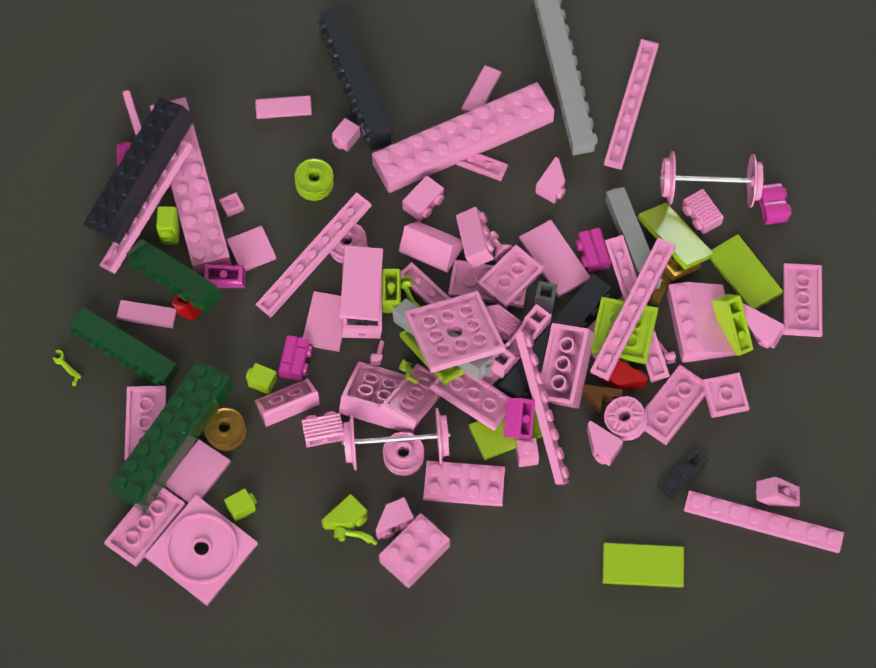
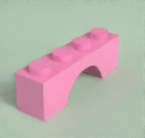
[491,304,552,379]

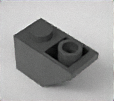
[534,281,558,327]

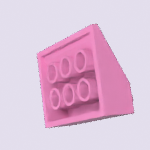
[667,282,736,363]
[339,361,418,434]

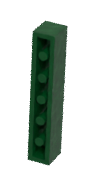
[126,238,222,312]
[69,307,178,387]

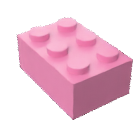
[379,513,450,589]

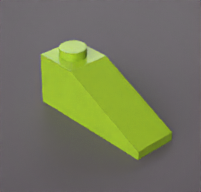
[712,294,753,356]

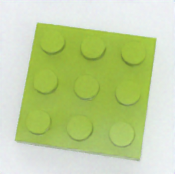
[591,297,659,364]

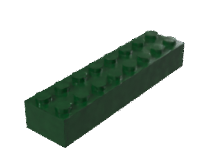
[108,359,234,513]

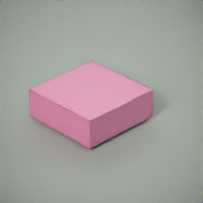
[220,193,244,217]

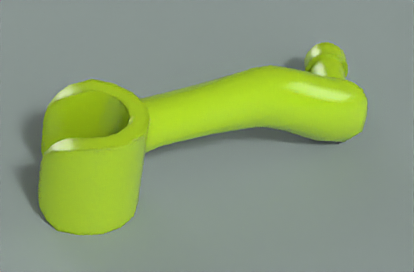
[401,276,421,307]
[53,350,81,386]
[399,358,418,384]
[333,527,378,545]

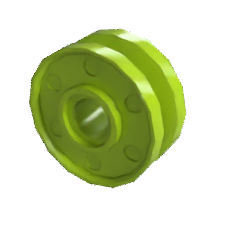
[295,158,334,201]

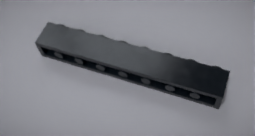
[498,274,611,399]

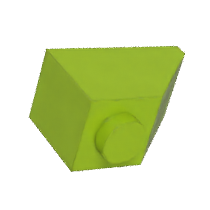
[322,494,368,530]

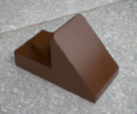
[583,385,623,415]

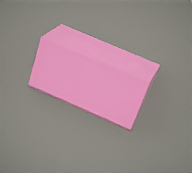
[399,221,463,272]
[254,378,320,427]

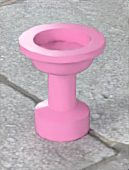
[489,231,513,262]

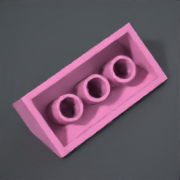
[541,323,595,409]

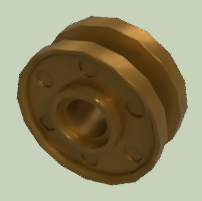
[204,407,247,452]

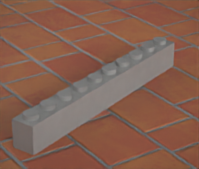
[534,0,597,155]

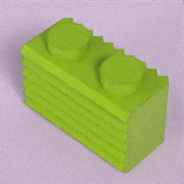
[156,207,180,245]
[382,269,401,313]

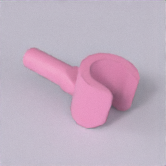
[370,341,384,365]
[658,341,676,364]

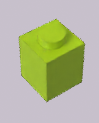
[246,363,278,394]
[224,489,257,522]

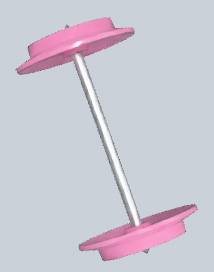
[659,151,764,208]
[341,408,451,470]

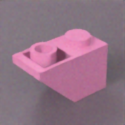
[376,498,414,539]

